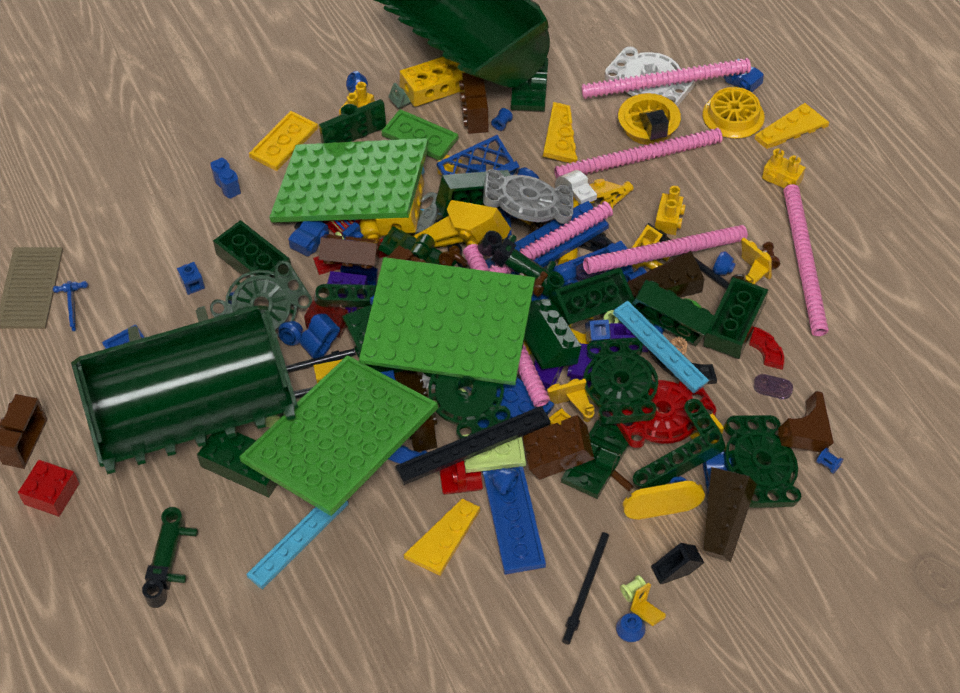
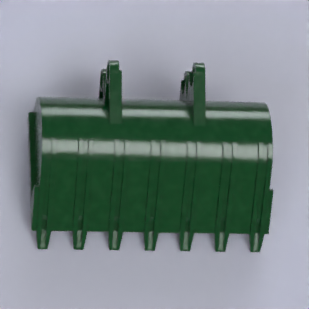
[374,0,550,87]
[71,305,298,475]

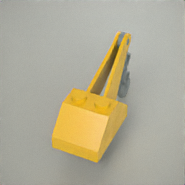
[413,192,511,247]

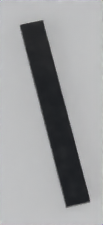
[395,406,551,485]

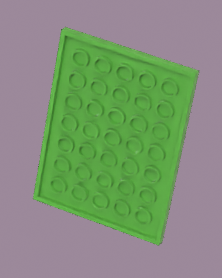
[269,138,430,223]
[359,257,535,385]
[239,355,438,516]

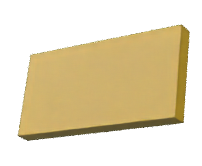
[249,111,318,171]

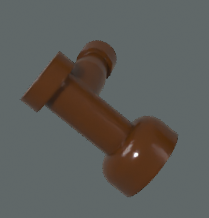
[760,242,781,270]
[439,246,468,267]
[519,271,548,297]

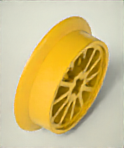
[702,87,765,138]
[618,93,681,145]

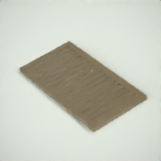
[0,247,63,329]

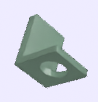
[388,83,411,109]

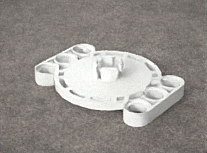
[605,47,695,107]

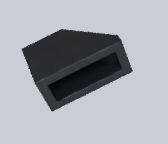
[639,110,669,140]
[651,543,704,584]

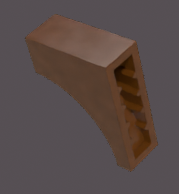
[778,391,834,452]

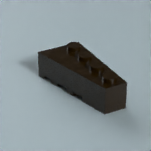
[627,251,704,299]
[394,370,438,452]
[704,467,757,562]

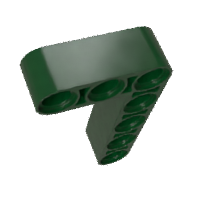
[314,284,377,308]
[633,399,725,490]

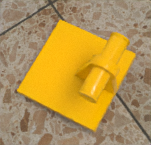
[741,237,772,285]
[547,379,594,422]

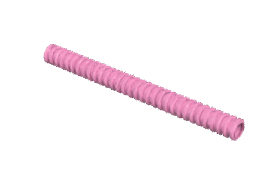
[581,58,751,99]
[554,128,723,179]
[783,184,829,336]
[489,201,613,274]
[583,225,748,274]
[463,244,550,407]

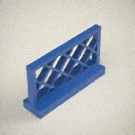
[436,135,520,175]

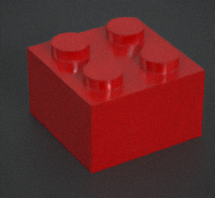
[18,459,79,517]

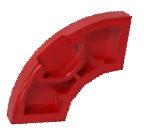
[749,327,784,370]

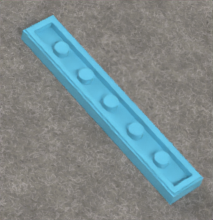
[613,301,709,393]
[246,501,349,589]

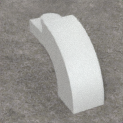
[555,170,597,204]

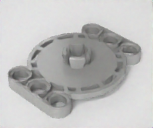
[483,169,573,224]

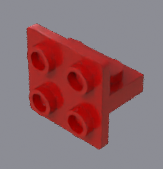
[440,461,483,494]

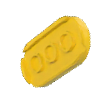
[623,481,705,520]

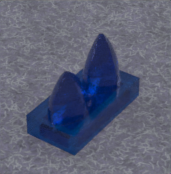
[340,265,378,285]

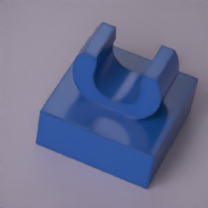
[342,222,363,240]

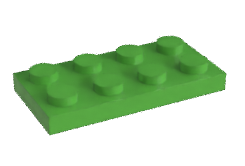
[382,109,459,160]

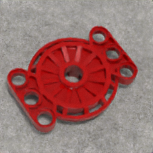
[609,380,717,448]

